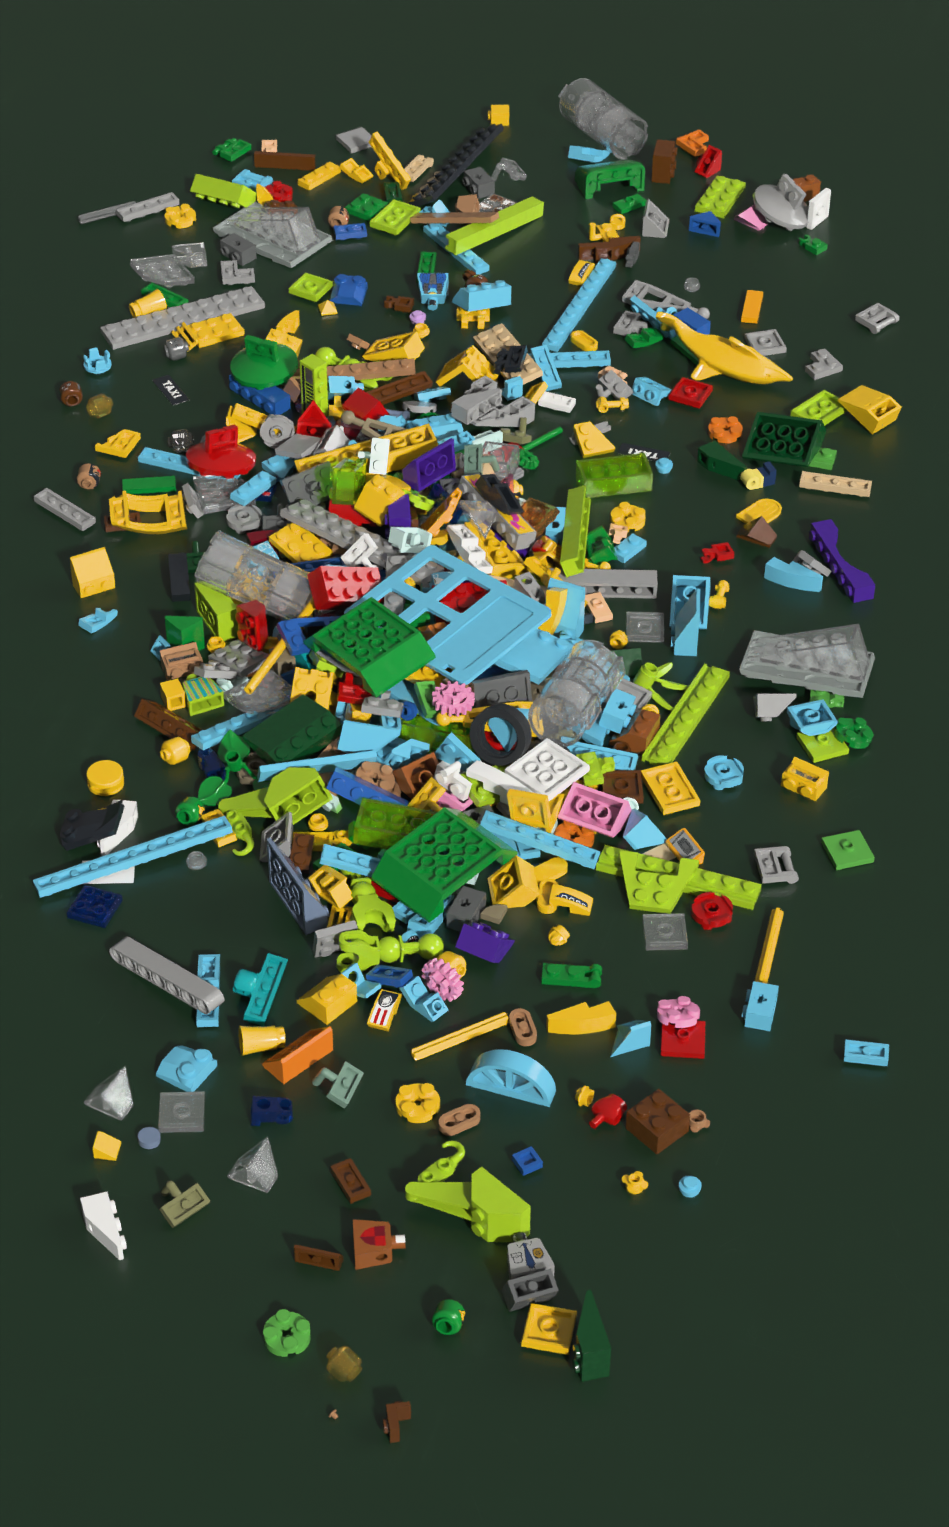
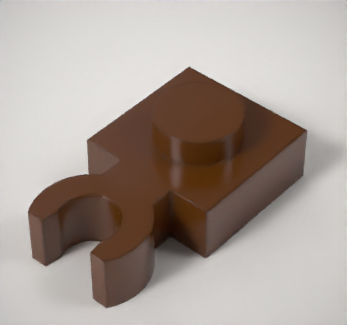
[384,296,414,313]

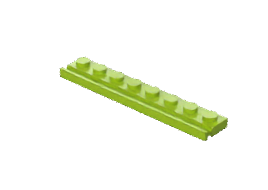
[642,663,730,766]
[596,845,762,910]

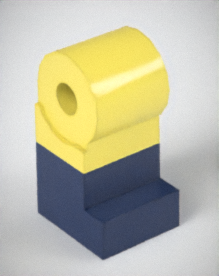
[740,461,776,490]

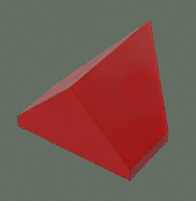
[694,145,722,178]
[295,400,331,438]

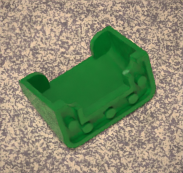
[575,159,645,199]

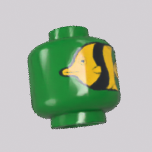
[175,796,205,826]
[432,1299,466,1335]

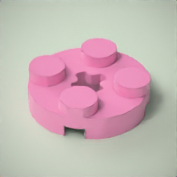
[657,996,700,1028]

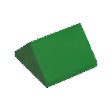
[165,616,205,659]

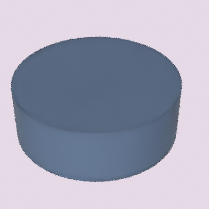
[138,1127,161,1149]

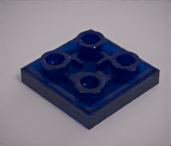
[67,885,123,928]

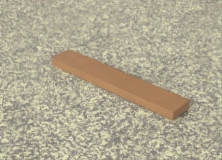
[410,212,499,223]

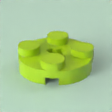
[402,489,435,511]

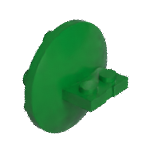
[230,335,298,390]

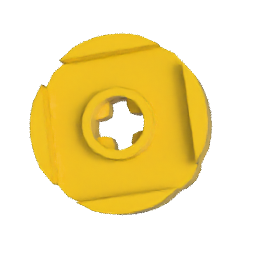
[165,204,196,228]
[610,502,645,532]
[396,1083,440,1123]

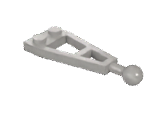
[622,280,710,319]

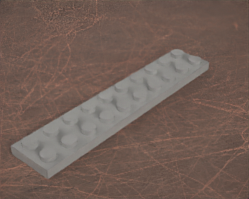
[100,286,265,350]
[280,500,444,586]

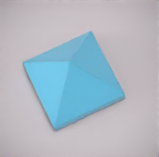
[150,635,171,661]

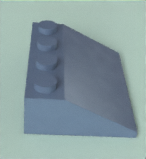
[267,838,330,935]

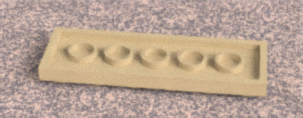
[473,323,543,385]

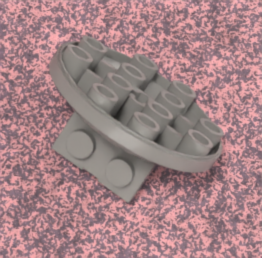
[753,174,809,231]

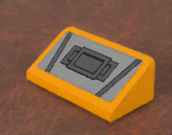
[665,828,705,864]

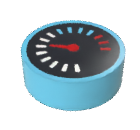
[402,930,420,943]

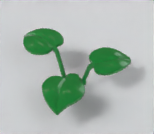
[198,730,271,806]

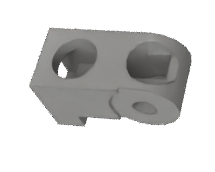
[513,572,545,603]

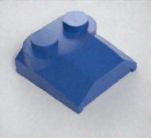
[330,274,368,306]

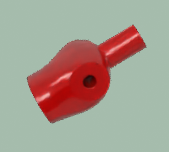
[589,1094,627,1129]

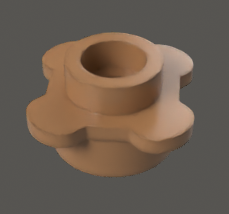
[689,1110,710,1132]

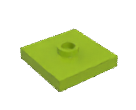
[288,273,333,302]
[797,727,849,763]

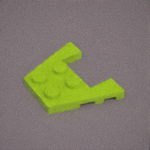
[619,850,699,914]

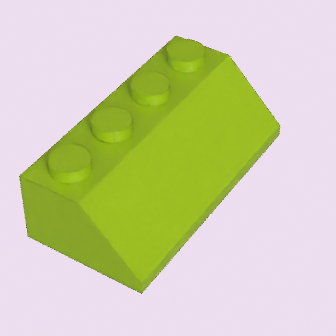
[190,174,257,209]

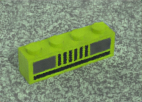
[300,354,329,416]

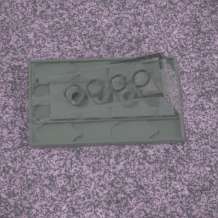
[213,202,333,268]
[739,624,875,698]

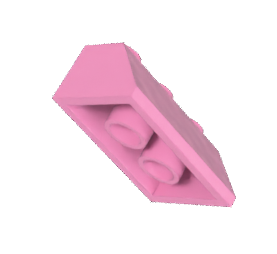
[558,782,631,838]

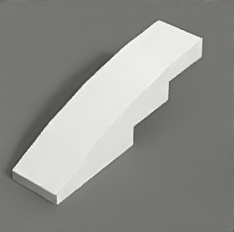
[446,524,493,574]
[466,760,534,810]

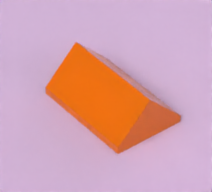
[261,1026,333,1084]

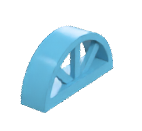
[466,1050,556,1107]

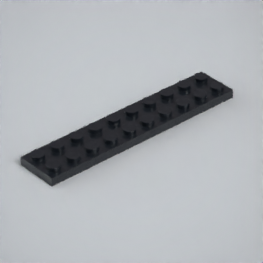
[409,123,504,206]

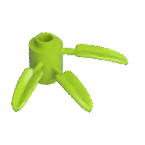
[633,662,689,711]

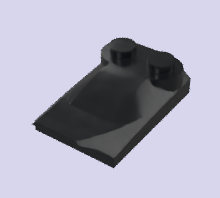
[60,800,125,851]

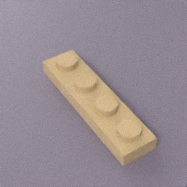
[799,471,872,497]

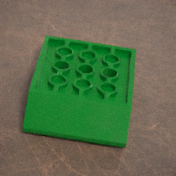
[303,597,436,698]
[371,807,518,923]

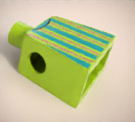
[183,674,224,716]

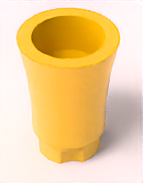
[129,289,167,318]
[238,1026,286,1056]

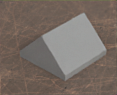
[642,199,669,238]
[260,812,293,862]

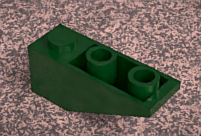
[697,440,747,482]

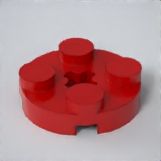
[265,181,293,202]
[691,892,733,930]

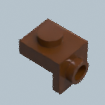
[382,1401,411,1443]

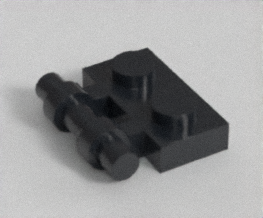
[493,345,528,375]

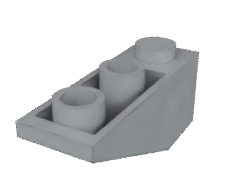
[451,388,502,425]

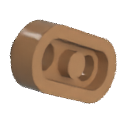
[509,1008,537,1046]
[439,1104,480,1136]

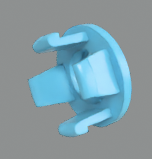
[83,347,112,374]

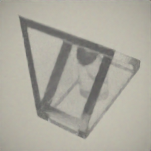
[459,500,498,539]
[84,1066,134,1121]
[227,1136,278,1193]

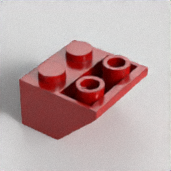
[235,600,268,652]

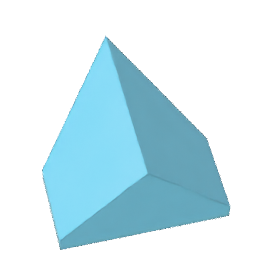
[488,708,530,752]
[623,808,667,850]
[610,1020,651,1057]

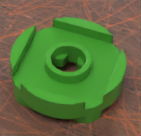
[263,1309,311,1357]

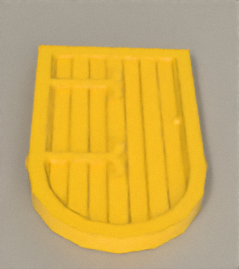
[736,499,782,524]

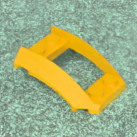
[109,491,187,534]

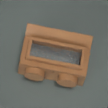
[160,642,203,681]

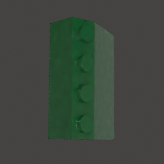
[742,412,826,467]
[242,694,342,765]

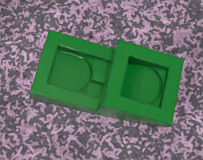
[625,328,664,348]

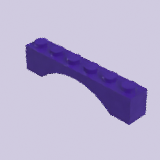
[809,519,875,603]

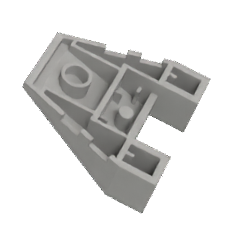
[451,376,535,427]

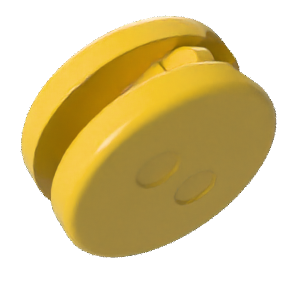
[86,760,124,796]

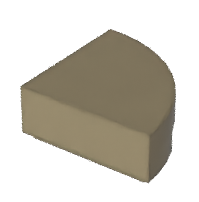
[480,904,507,924]

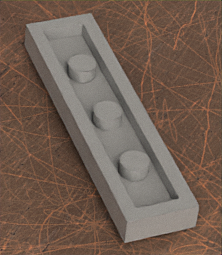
[116,192,180,222]
[34,488,96,531]

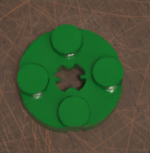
[834,718,874,749]

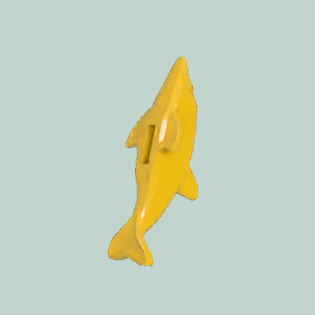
[656,312,793,384]

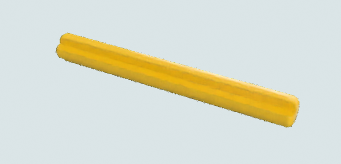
[755,908,784,984]
[411,1012,509,1061]

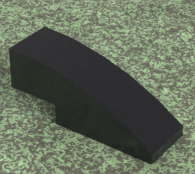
[475,474,524,515]
[168,553,191,602]

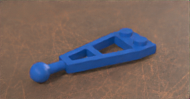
[277,616,341,656]

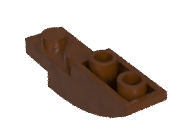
[578,236,641,263]

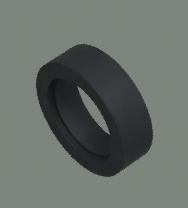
[470,704,532,766]

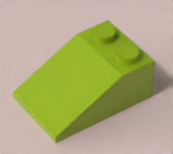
[194,582,238,642]

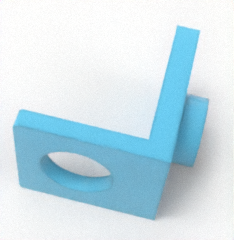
[340,963,382,998]

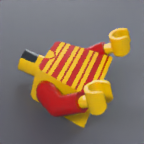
[532,535,587,569]

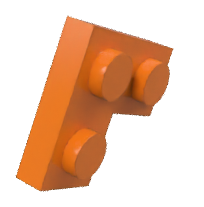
[676,130,709,157]

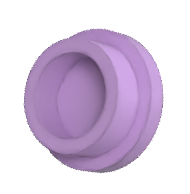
[410,310,426,325]

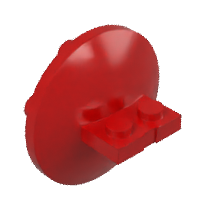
[186,424,256,479]

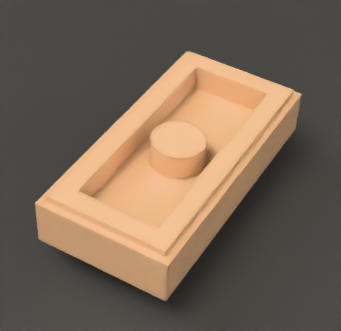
[585,592,613,623]

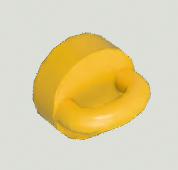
[610,214,625,230]

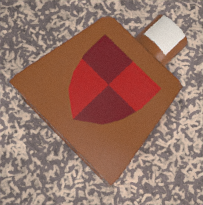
[353,1220,405,1270]

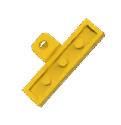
[369,132,411,190]

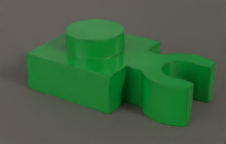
[799,234,828,255]

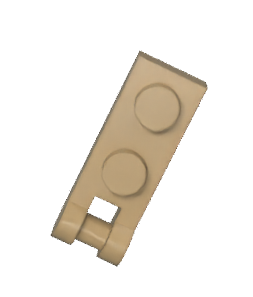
[404,155,434,182]

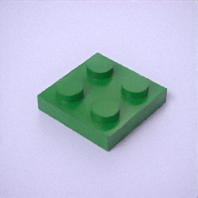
[345,193,388,222]

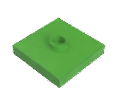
[821,830,875,870]

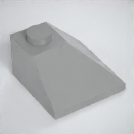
[753,694,796,722]

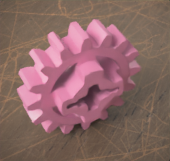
[432,681,475,717]
[421,958,464,1002]

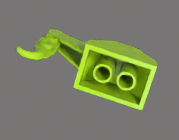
[218,767,333,856]
[405,1141,531,1242]

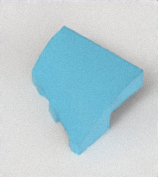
[568,145,610,162]

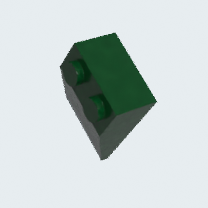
[572,1290,611,1382]

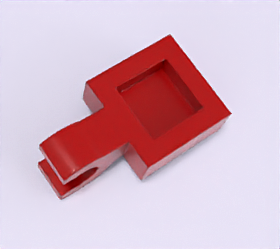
[700,542,735,564]

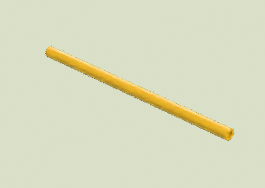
[244,597,316,694]

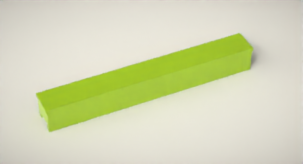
[445,196,544,255]
[560,485,591,578]

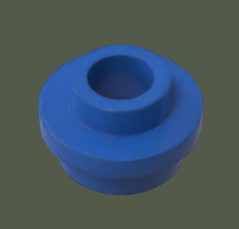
[401,701,418,721]

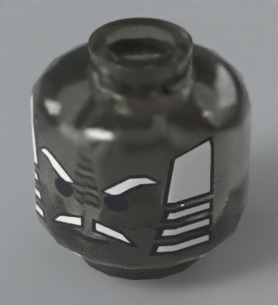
[168,429,194,453]

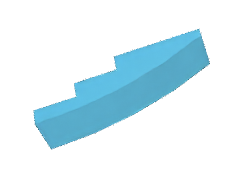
[196,954,220,1027]

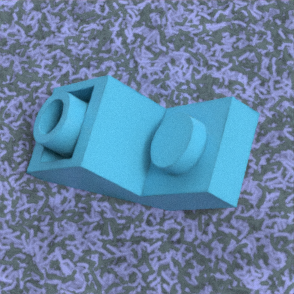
[384,739,430,767]
[400,976,448,1022]

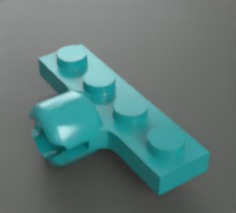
[233,953,288,1026]

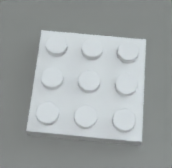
[505,738,590,801]

